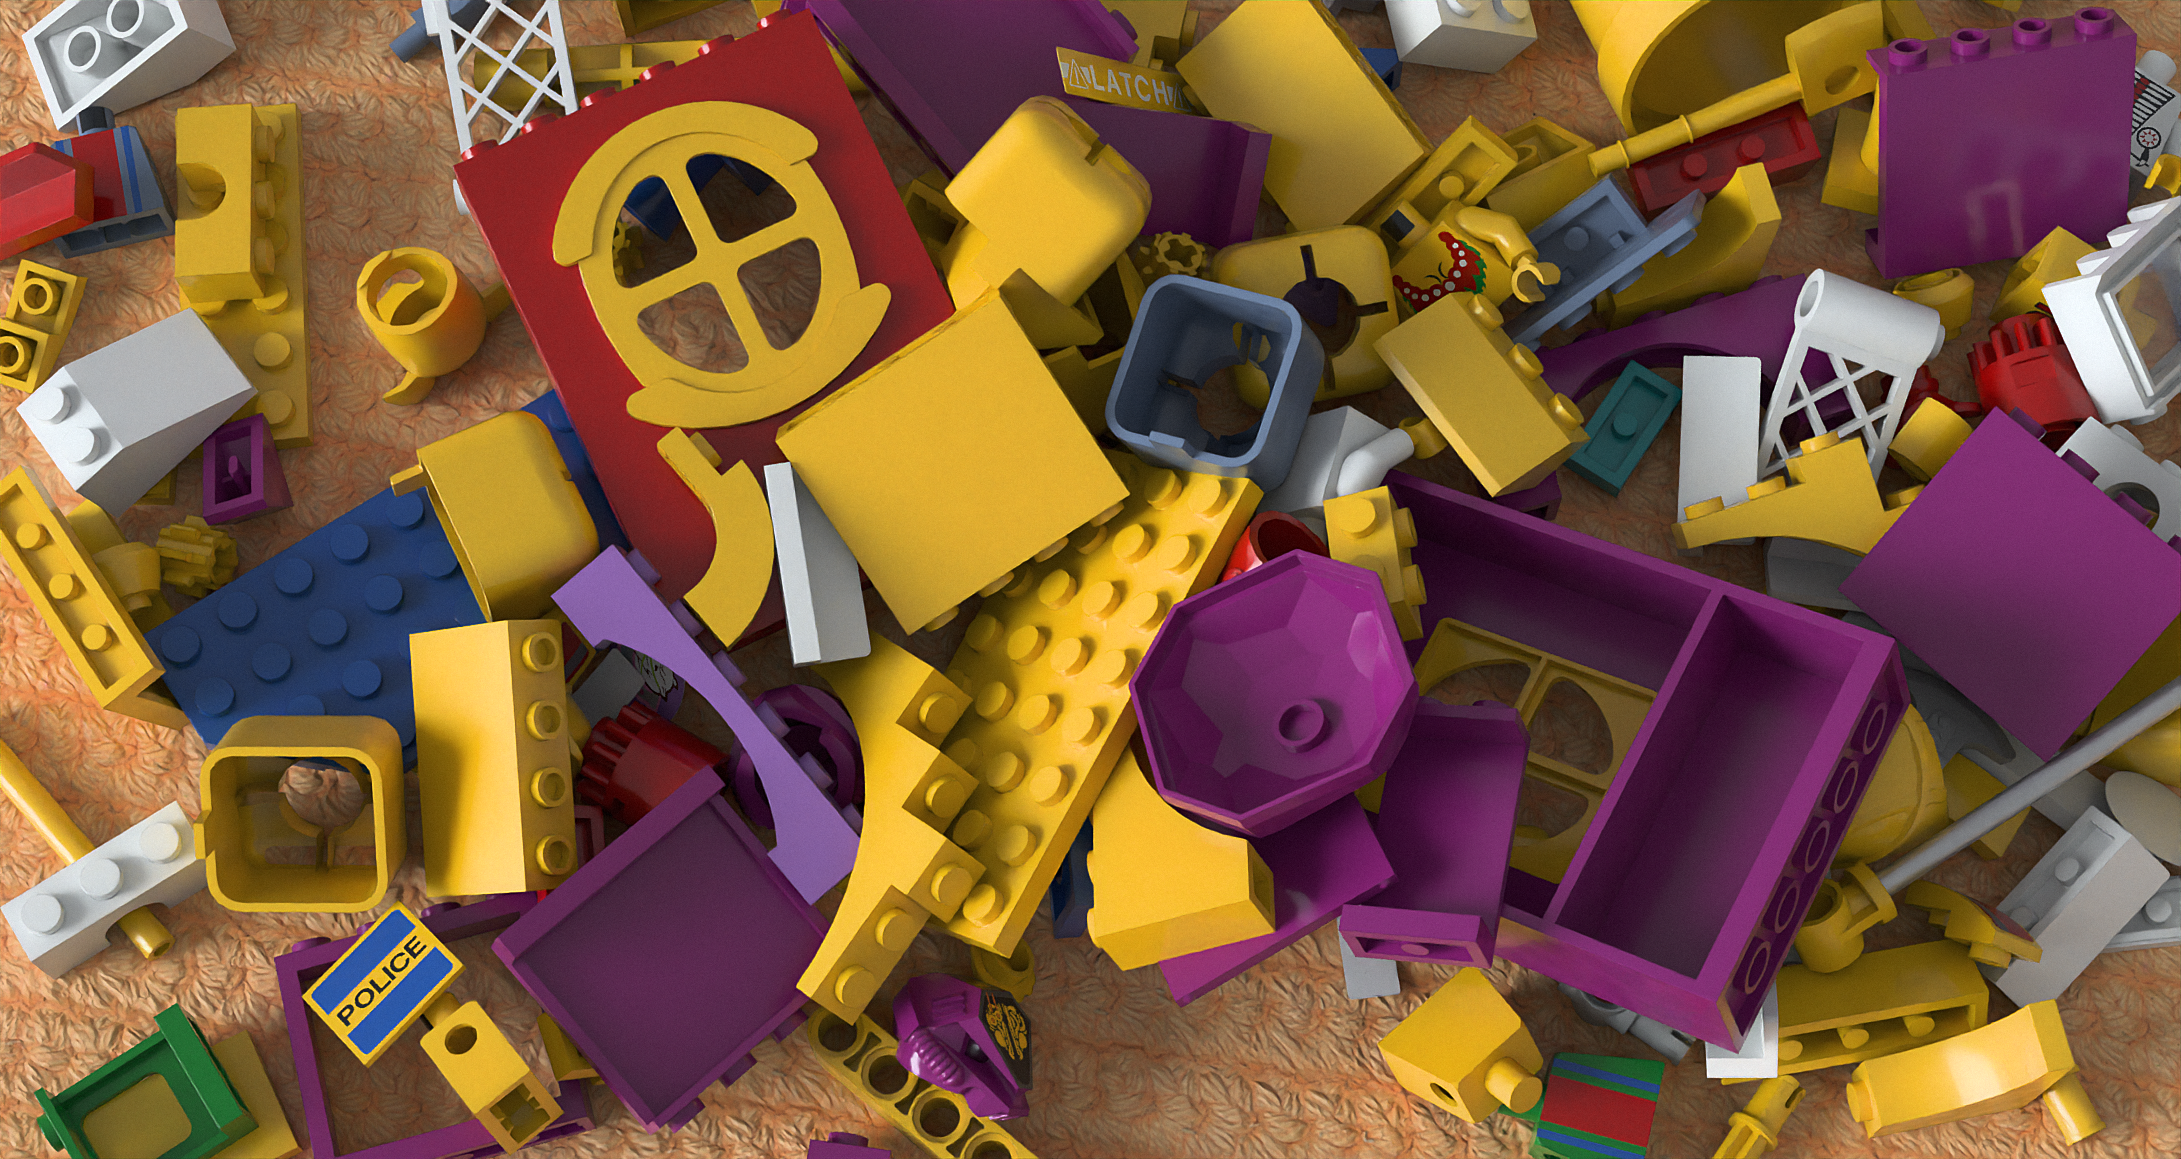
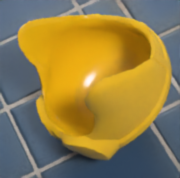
[1830,703,1949,870]

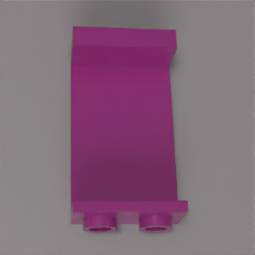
[1046,95,1272,250]
[1339,696,1531,969]

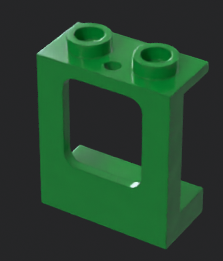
[34,1003,259,1159]

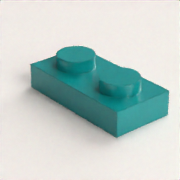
[1562,359,1682,498]

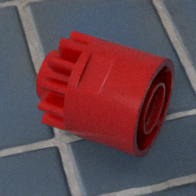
[1967,314,2104,453]
[576,701,731,827]

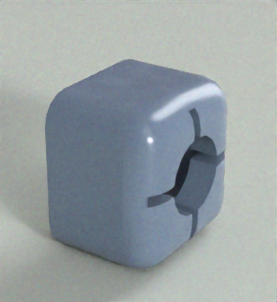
[1105,274,1325,494]

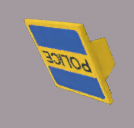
[302,900,467,1068]

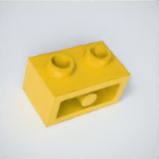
[1323,485,1427,642]

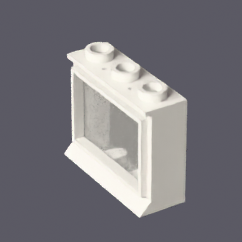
[2041,196,2181,425]

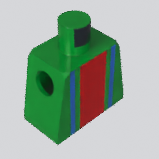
[1497,1052,1665,1159]

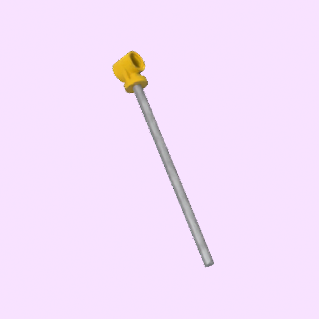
[1793,675,2181,973]

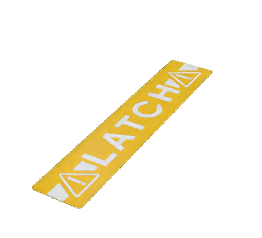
[1056,47,1197,116]

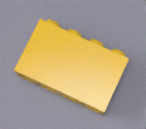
[1174,0,1436,253]
[0,465,190,731]
[409,619,578,898]

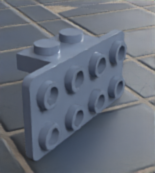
[1501,173,1707,352]

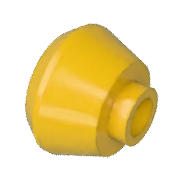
[1892,268,1975,342]
[91,542,161,620]

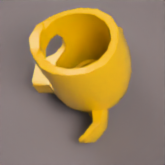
[357,246,512,406]

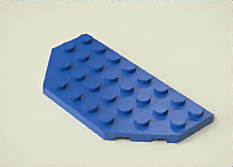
[143,389,631,775]

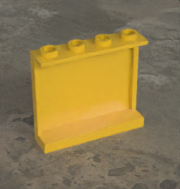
[775,287,1130,636]

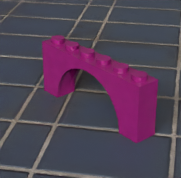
[1470,273,1855,521]

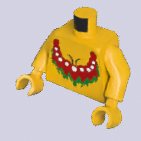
[1378,198,1561,324]

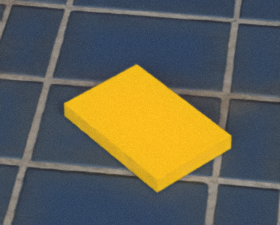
[83,1030,303,1159]

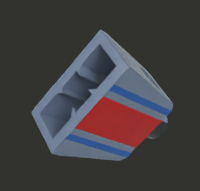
[50,106,177,259]

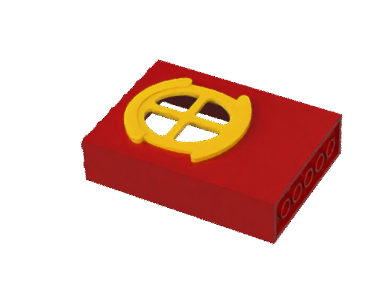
[452,8,956,656]

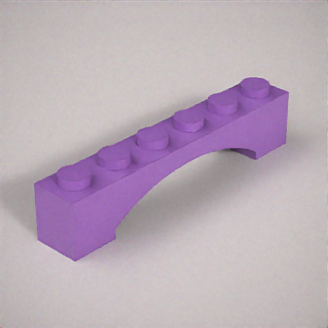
[551,544,864,906]

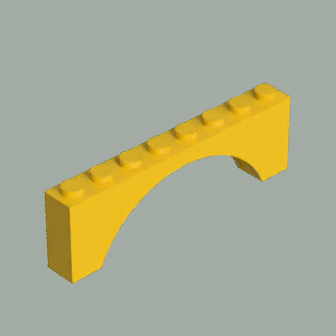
[1087,508,1276,971]

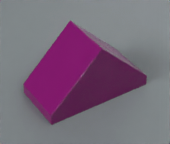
[203,413,294,526]

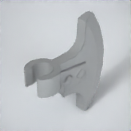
[1903,667,2016,769]

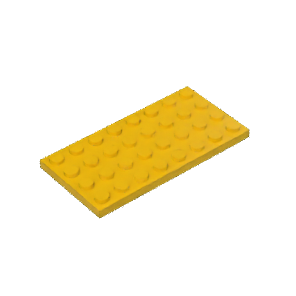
[834,448,1264,958]

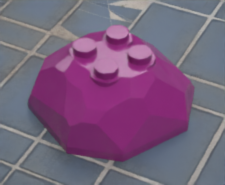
[1128,549,1419,838]

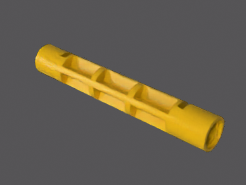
[474,37,868,113]

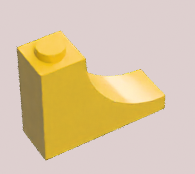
[1590,162,1782,332]
[1846,999,2075,1139]

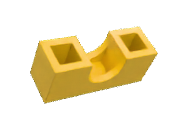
[175,103,275,303]

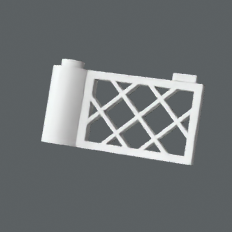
[421,0,580,225]
[1757,268,1945,485]

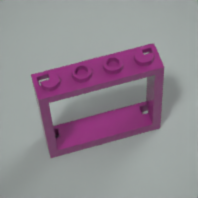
[274,891,597,1159]

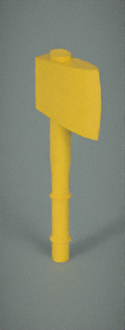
[1587,0,1884,178]

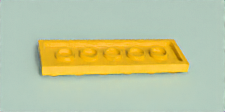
[175,103,314,459]

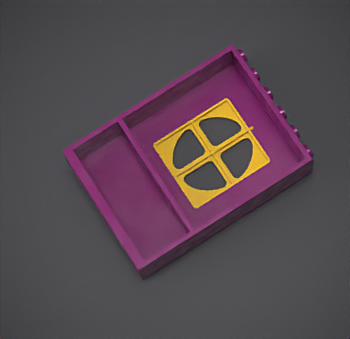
[1354,468,1911,1054]

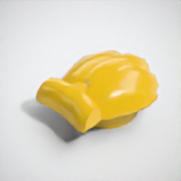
[963,938,1036,1004]

